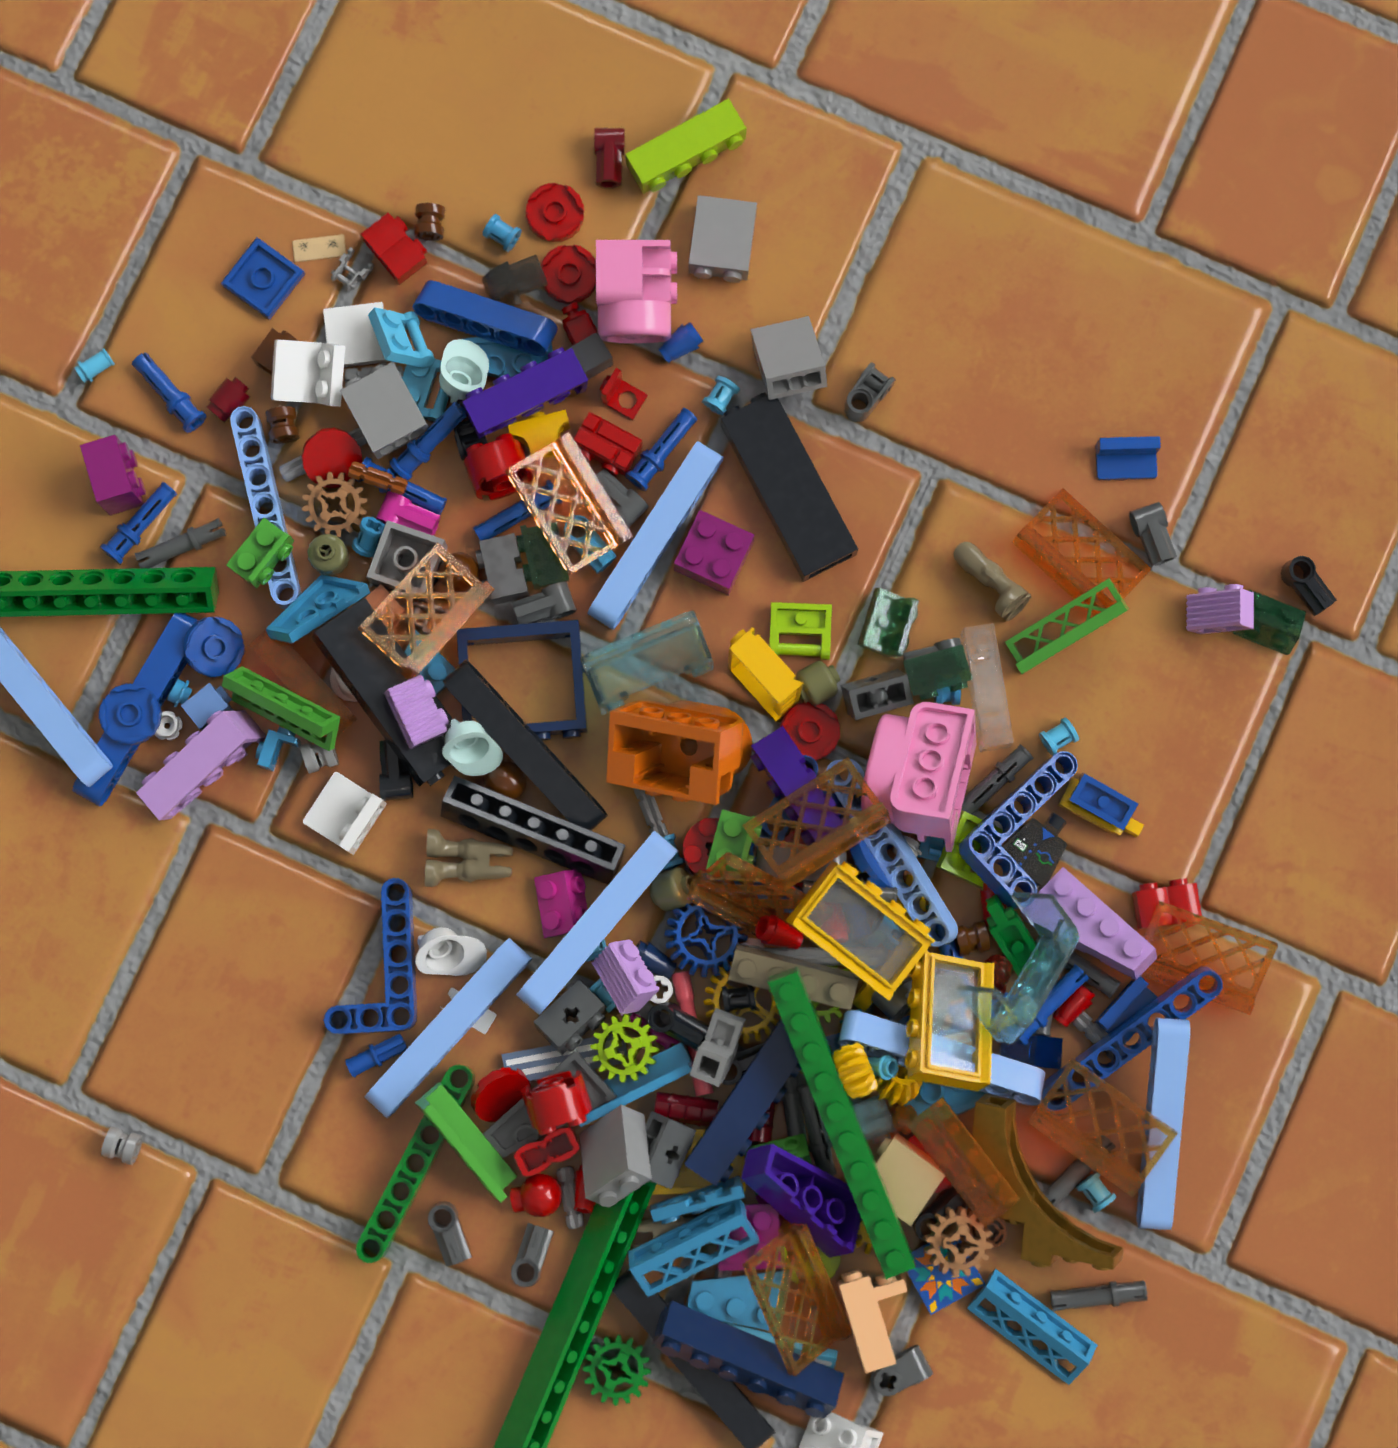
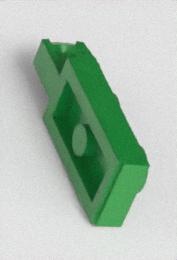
[985,894,1046,977]

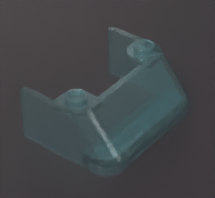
[580,611,714,716]
[956,892,1079,1044]

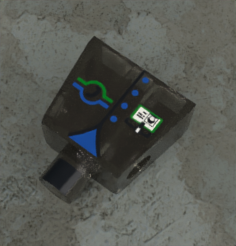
[1002,812,1067,890]

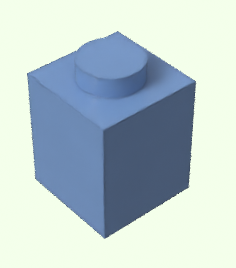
[181,683,234,731]

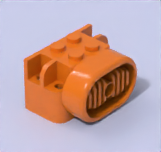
[606,700,753,805]

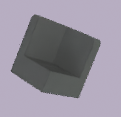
[566,333,613,380]

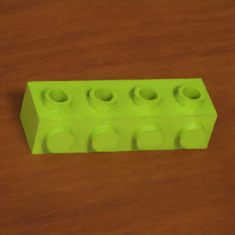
[625,98,747,194]

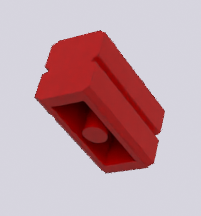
[572,412,643,476]

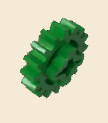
[583,1334,651,1406]

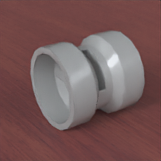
[300,737,339,774]
[101,1126,143,1165]

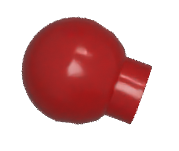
[510,1173,562,1217]

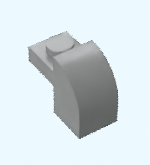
[689,1008,746,1087]

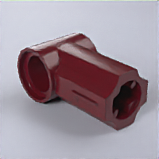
[594,128,625,188]

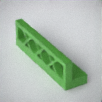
[1005,578,1129,675]
[222,666,341,751]
[415,1082,518,1203]

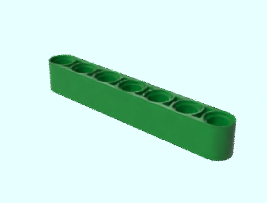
[356,1065,475,1263]

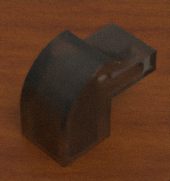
[482,254,548,306]

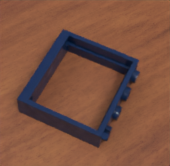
[457,620,587,741]

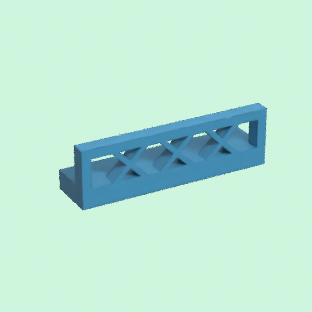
[580,1042,693,1127]
[628,1199,760,1297]
[967,1268,1097,1385]

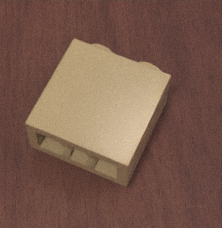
[876,1133,949,1226]

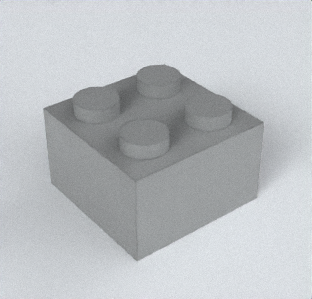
[366,520,448,603]

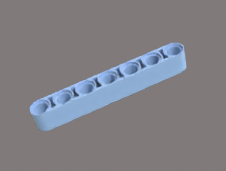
[230,406,302,610]
[587,441,724,630]
[0,627,113,787]
[826,759,958,947]
[516,830,678,1015]
[364,938,532,1118]
[838,1010,1046,1106]
[1136,1018,1190,1230]

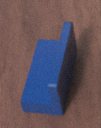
[1095,436,1161,480]
[1069,773,1138,830]
[1094,976,1158,1044]

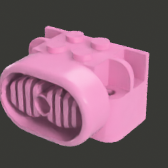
[596,240,677,343]
[861,702,977,852]

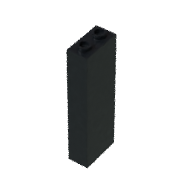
[721,392,858,582]
[311,598,455,787]

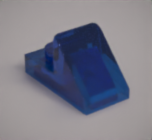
[999,1033,1063,1069]

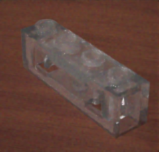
[960,623,1014,752]

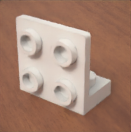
[271,339,345,407]
[303,772,387,855]
[799,1412,884,1448]

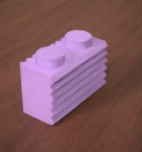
[1186,584,1254,634]
[384,675,449,749]
[592,940,659,1015]

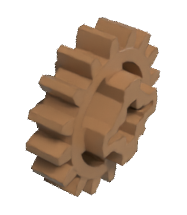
[301,472,368,537]
[923,1206,993,1277]

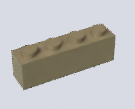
[728,944,858,1010]

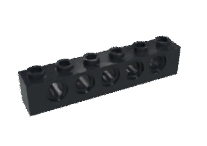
[440,775,625,885]

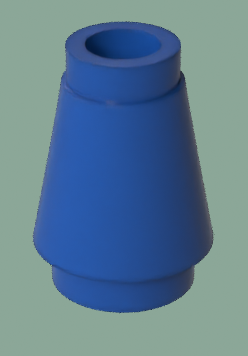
[658,322,704,363]

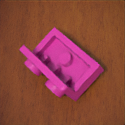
[534,870,588,938]

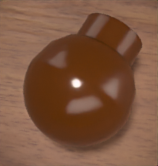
[432,552,480,602]
[484,751,527,800]

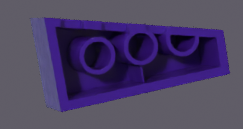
[462,347,588,438]
[749,726,851,850]
[741,1143,861,1258]

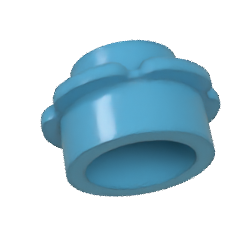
[167,678,193,707]

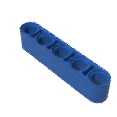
[413,280,558,356]

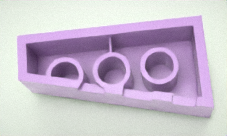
[136,710,266,821]
[1021,867,1157,980]

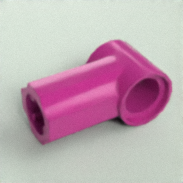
[376,491,441,536]

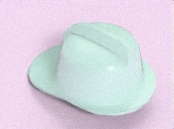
[439,339,489,403]
[442,718,503,776]

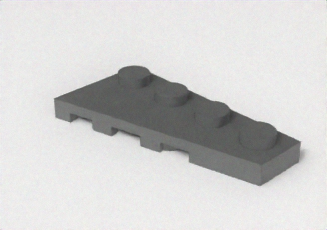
[483,1050,617,1158]

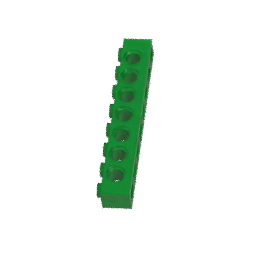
[0,567,219,617]

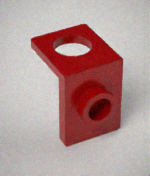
[599,368,648,420]

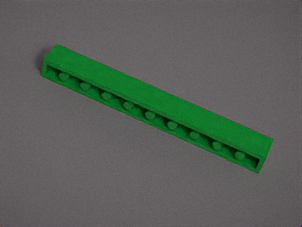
[767,966,916,1279]
[493,1181,657,1448]

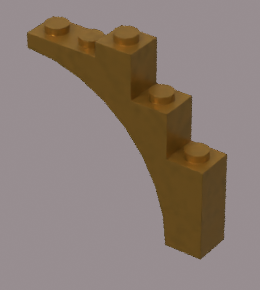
[969,1093,1123,1271]

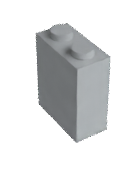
[689,195,757,283]
[751,316,828,400]
[340,362,429,459]
[579,1105,652,1207]

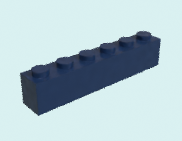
[684,1018,802,1186]
[651,1301,844,1419]

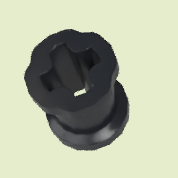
[722,985,756,1013]

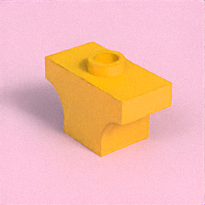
[508,409,570,462]

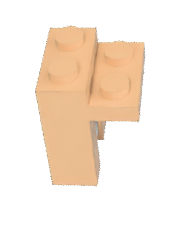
[836,1269,908,1373]

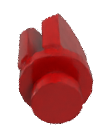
[561,302,597,345]

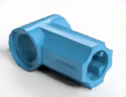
[563,515,617,574]

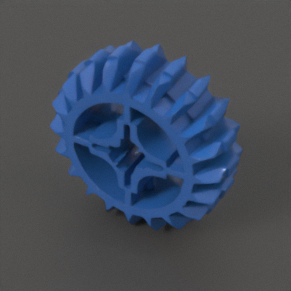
[664,894,748,978]

